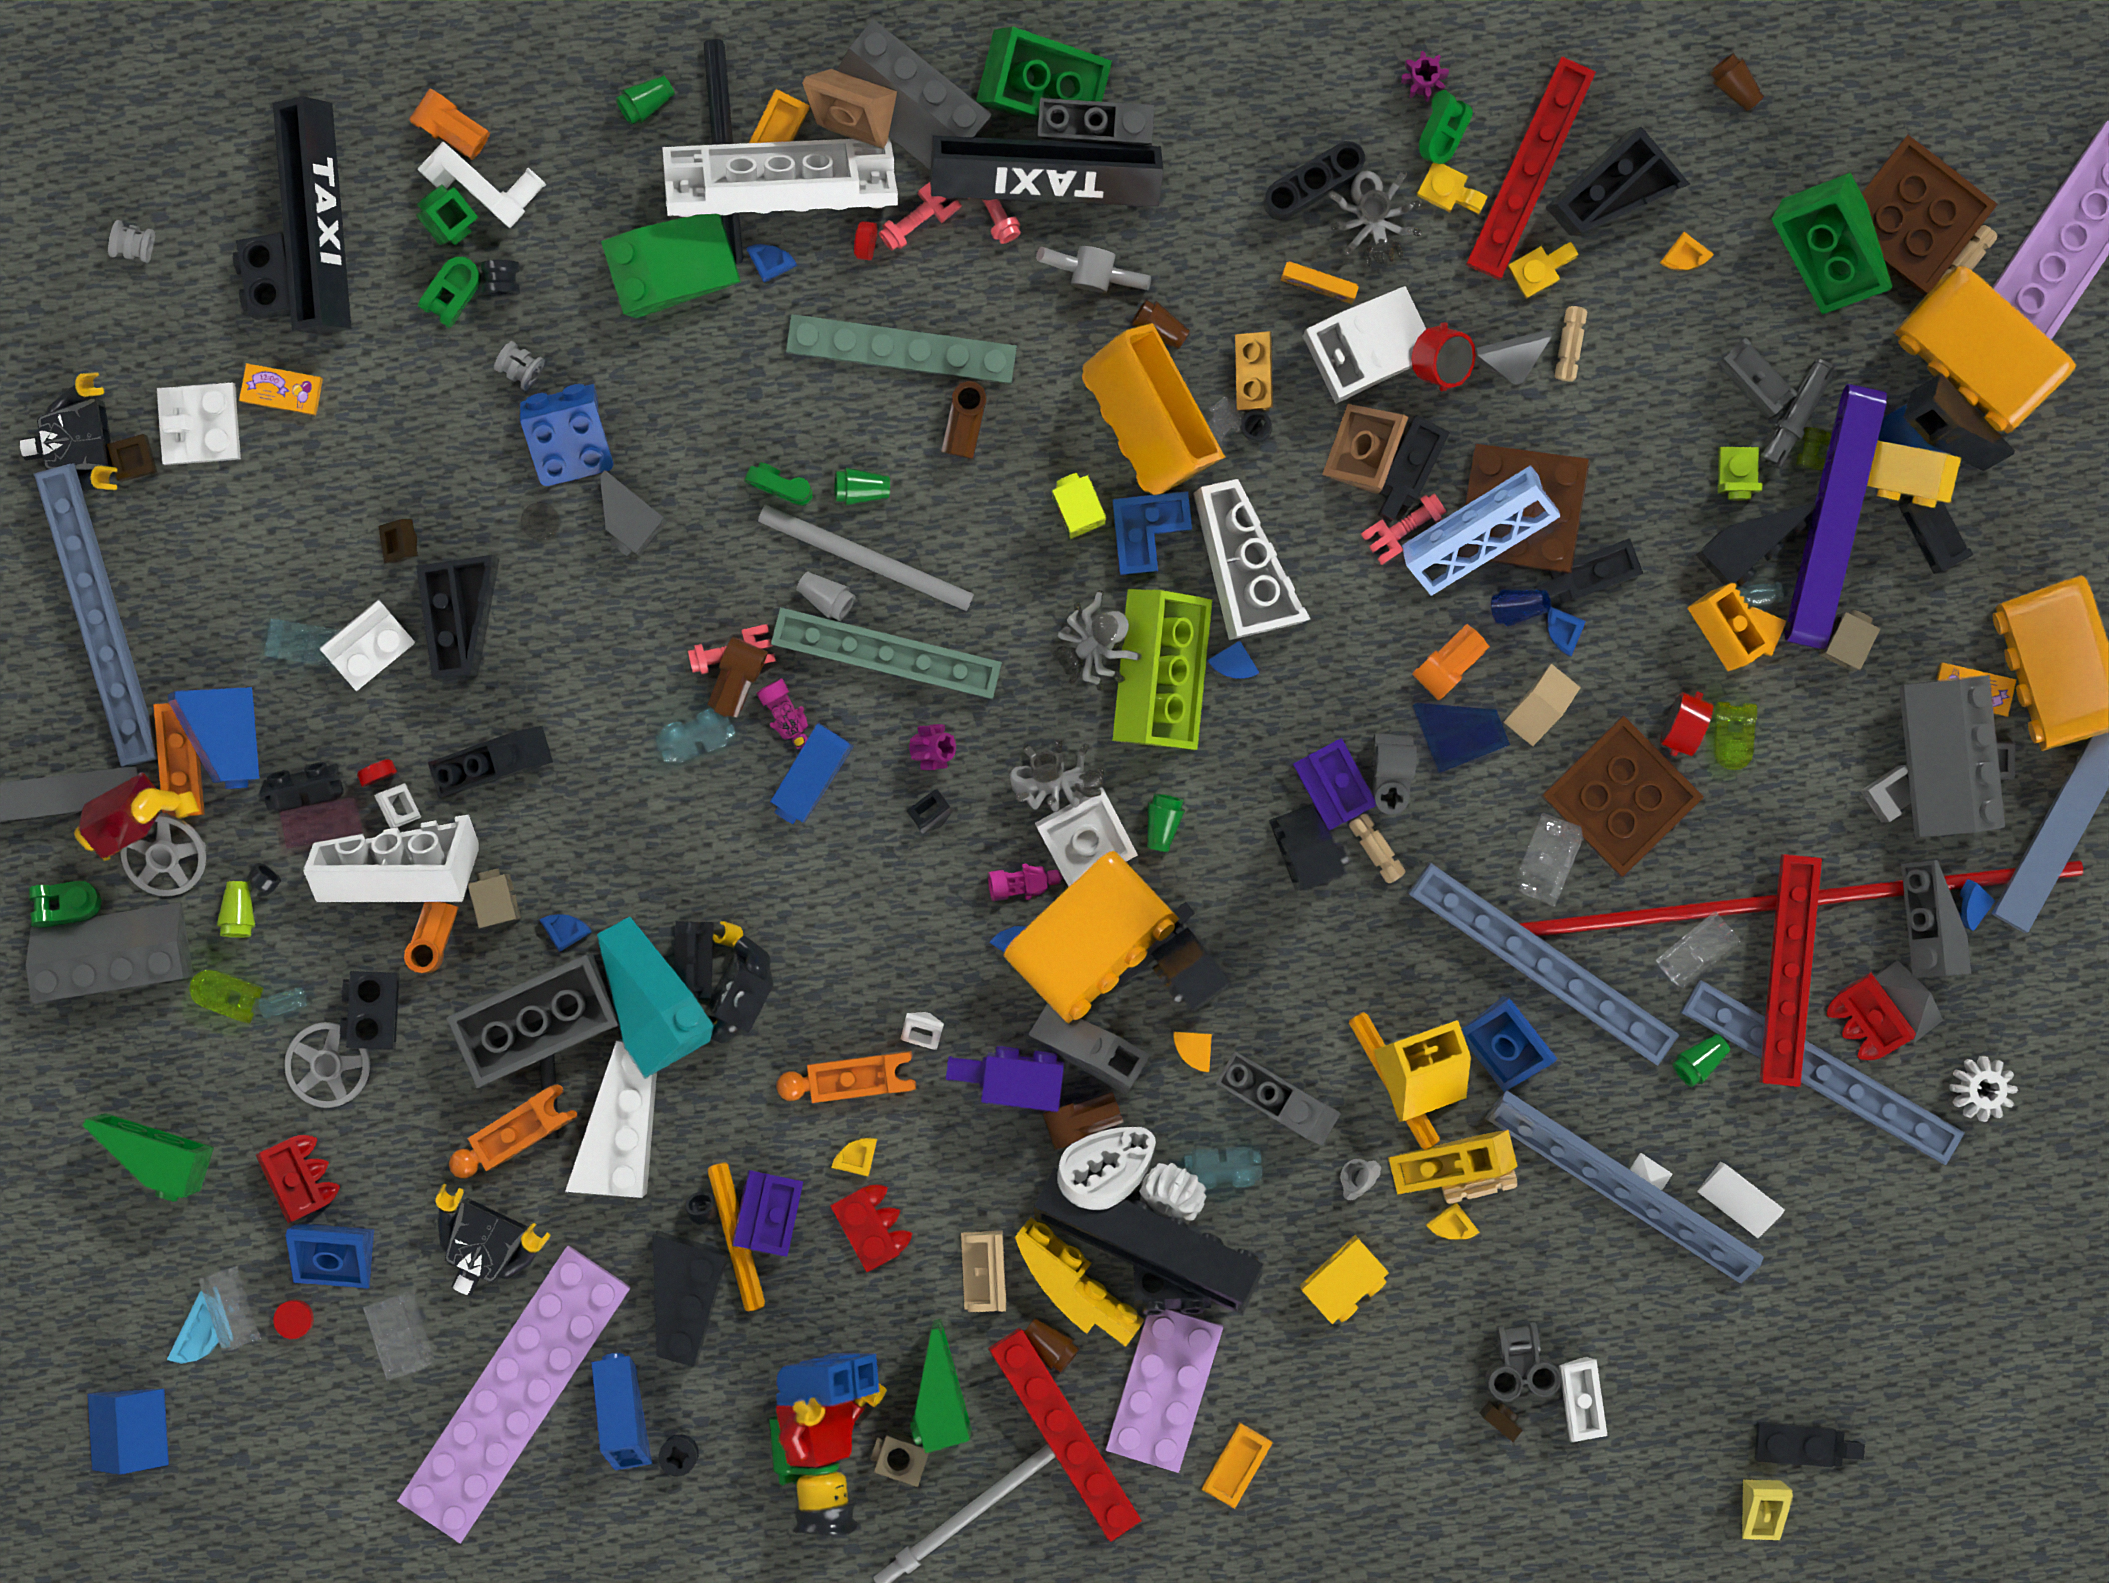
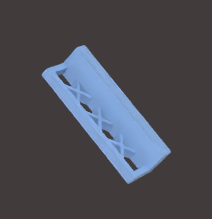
[1402,465,1560,596]

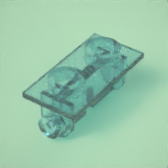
[656,708,737,765]
[1184,1146,1263,1189]

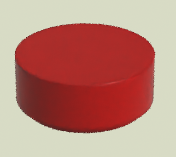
[854,221,878,261]
[357,759,397,787]
[273,1299,314,1339]

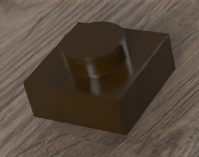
[107,434,157,482]
[378,519,418,563]
[1479,1401,1523,1442]

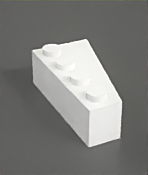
[1193,479,1310,640]
[304,814,479,902]
[565,1039,657,1198]

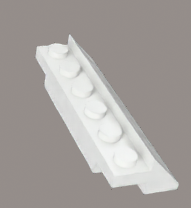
[662,137,898,217]

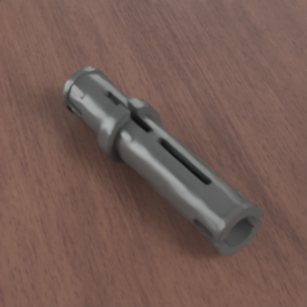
[1760,359,1837,469]

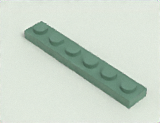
[786,314,1017,385]
[771,607,1002,700]

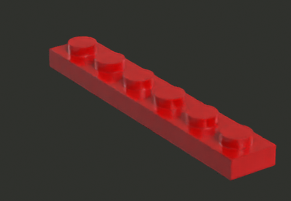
[1465,56,1596,281]
[1759,854,1822,1087]
[988,1327,1142,1542]

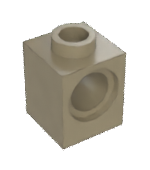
[1819,610,1880,672]
[468,869,521,928]
[870,1430,929,1487]

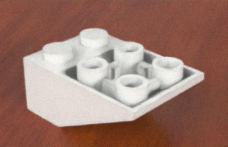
[1303,286,1426,404]

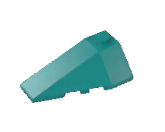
[597,916,713,1079]

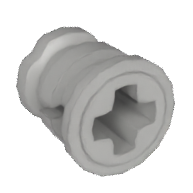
[108,220,155,263]
[494,341,545,391]

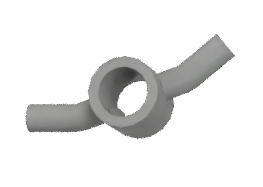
[1036,246,1151,293]

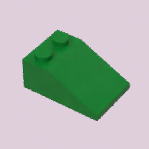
[976,26,1112,121]
[1771,172,1892,315]
[601,214,741,318]
[83,1113,214,1201]
[910,1318,972,1453]

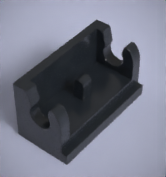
[1899,500,1974,574]

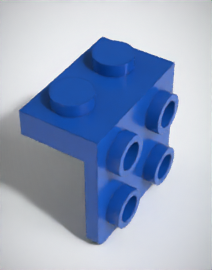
[520,384,613,486]

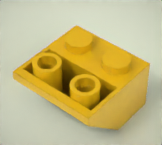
[1374,1020,1471,1122]

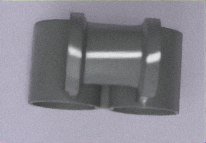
[1372,733,1417,815]
[1485,1322,1561,1401]

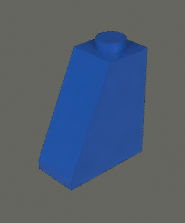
[168,687,259,789]
[770,723,855,824]
[592,1353,652,1470]

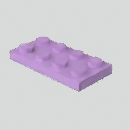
[1106,1309,1223,1473]

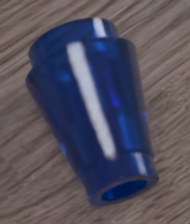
[1491,589,1551,627]

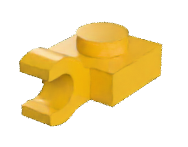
[1417,162,1488,215]
[1507,242,1579,299]

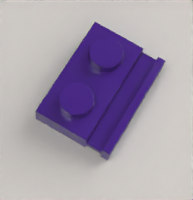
[1292,738,1377,831]
[732,1170,804,1257]

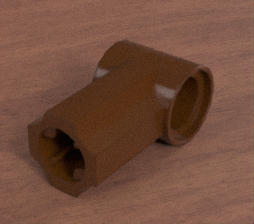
[941,381,986,459]
[707,637,768,718]
[1042,1091,1124,1150]

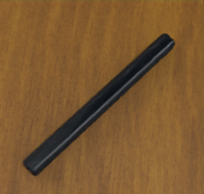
[703,39,743,265]

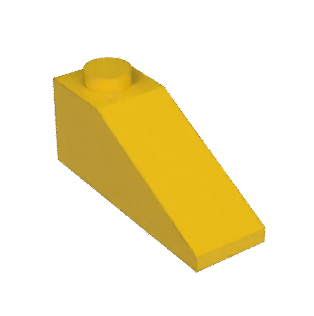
[1388,1130,1518,1195]

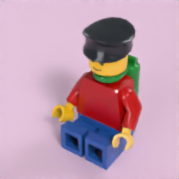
[769,1353,887,1536]

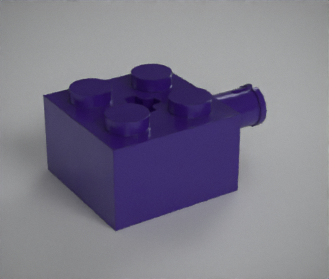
[946,1046,1064,1112]

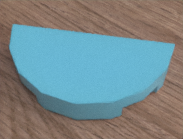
[167,1290,224,1364]

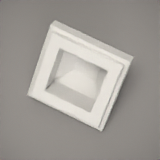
[374,784,421,829]
[901,1012,944,1050]
[1629,1153,1672,1190]

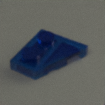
[1412,703,1510,773]

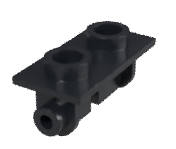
[259,762,344,813]
[674,921,714,999]

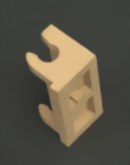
[961,1230,1006,1312]

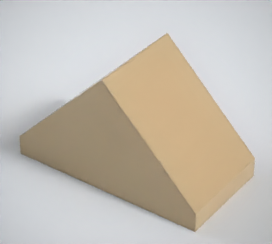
[1503,664,1581,746]

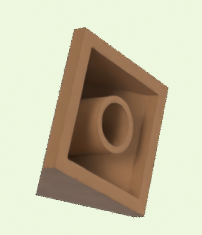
[802,69,897,149]
[1322,404,1408,495]

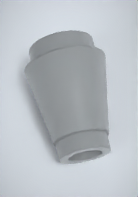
[796,571,855,621]

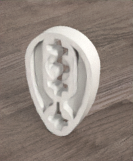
[1057,1127,1156,1210]

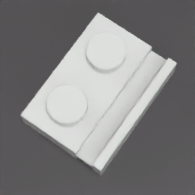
[320,599,415,691]

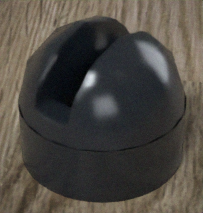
[1241,410,1273,443]
[247,863,281,897]
[685,1191,718,1225]

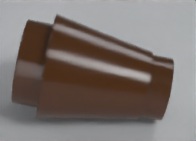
[1710,53,1764,111]
[1131,299,1190,349]
[1024,1318,1080,1373]

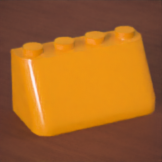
[1893,266,2076,434]
[1082,323,1225,495]
[1993,575,2109,751]
[1004,851,1179,1024]

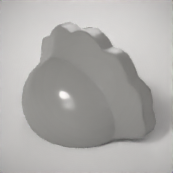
[1340,1159,1382,1200]

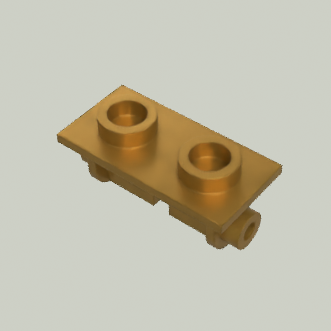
[1235,331,1273,412]

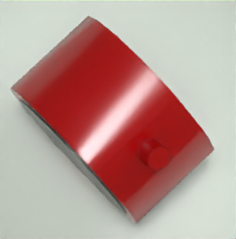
[1411,323,1476,391]
[1660,691,1714,757]

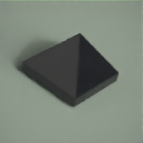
[907,789,953,833]

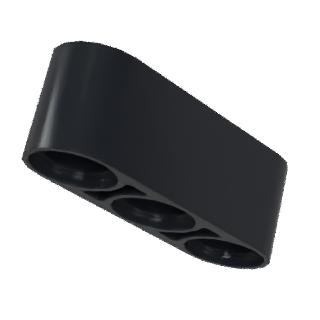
[1264,141,1365,220]

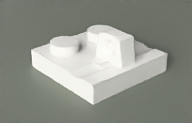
[157,383,241,465]
[1035,787,1138,887]

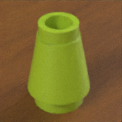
[216,881,255,938]

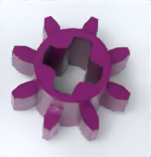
[1401,51,1449,102]
[909,724,956,770]

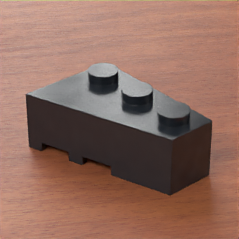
[1546,127,1690,236]
[416,555,500,682]
[1269,804,1350,891]
[1151,927,1230,1013]
[652,1230,729,1367]

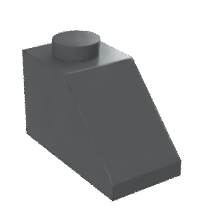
[600,470,668,556]

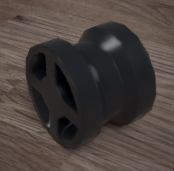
[481,260,520,296]
[658,1434,699,1477]

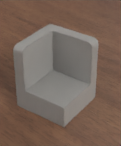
[1860,765,1911,822]

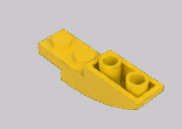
[1015,1217,1145,1347]

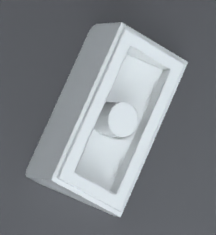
[1697,1162,1785,1238]
[1559,1357,1607,1442]

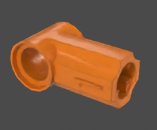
[409,89,490,160]
[1412,624,1490,701]
[404,902,459,973]

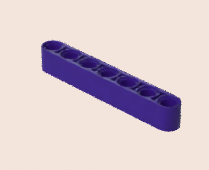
[1784,384,1887,649]

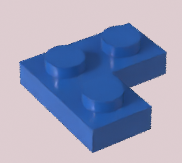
[1112,491,1192,576]

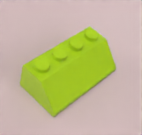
[1112,589,1212,750]

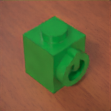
[416,184,479,245]

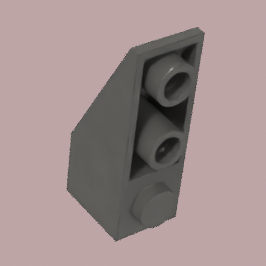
[1037,98,1154,146]
[1901,860,1971,978]
[1028,1004,1150,1095]
[1216,1051,1341,1146]

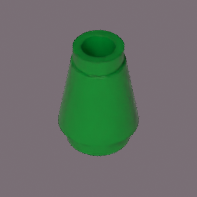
[615,75,675,125]
[834,467,890,505]
[1147,794,1185,852]
[1672,1034,1731,1087]

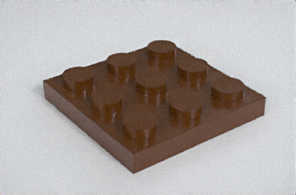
[1861,135,1998,296]
[1457,444,1590,573]
[1541,716,1704,877]

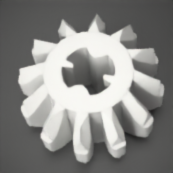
[1949,1056,2018,1122]
[1139,1163,1206,1225]

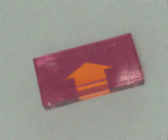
[280,797,363,849]

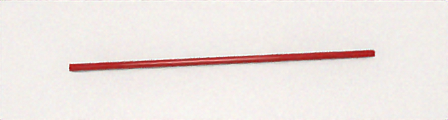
[1478,861,2083,943]

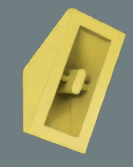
[1742,1480,1793,1540]

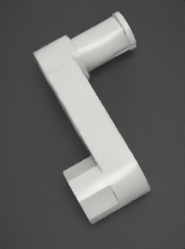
[417,142,546,228]

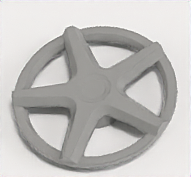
[120,813,206,896]
[284,1022,370,1108]

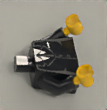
[20,372,117,491]
[704,921,774,1043]
[436,1184,550,1296]

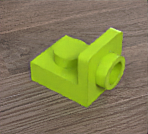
[1718,447,1762,501]

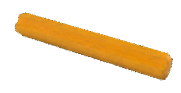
[1349,1012,1440,1150]
[708,1162,765,1311]

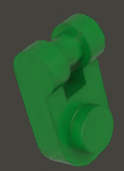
[1419,90,1473,164]
[418,257,481,328]
[744,462,813,506]
[29,881,102,928]

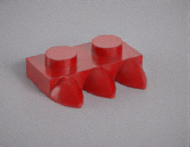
[1827,972,1916,1060]
[256,1135,340,1223]
[830,1185,913,1273]

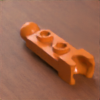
[776,1051,917,1103]
[449,1084,577,1179]

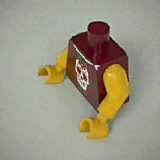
[74,772,199,861]

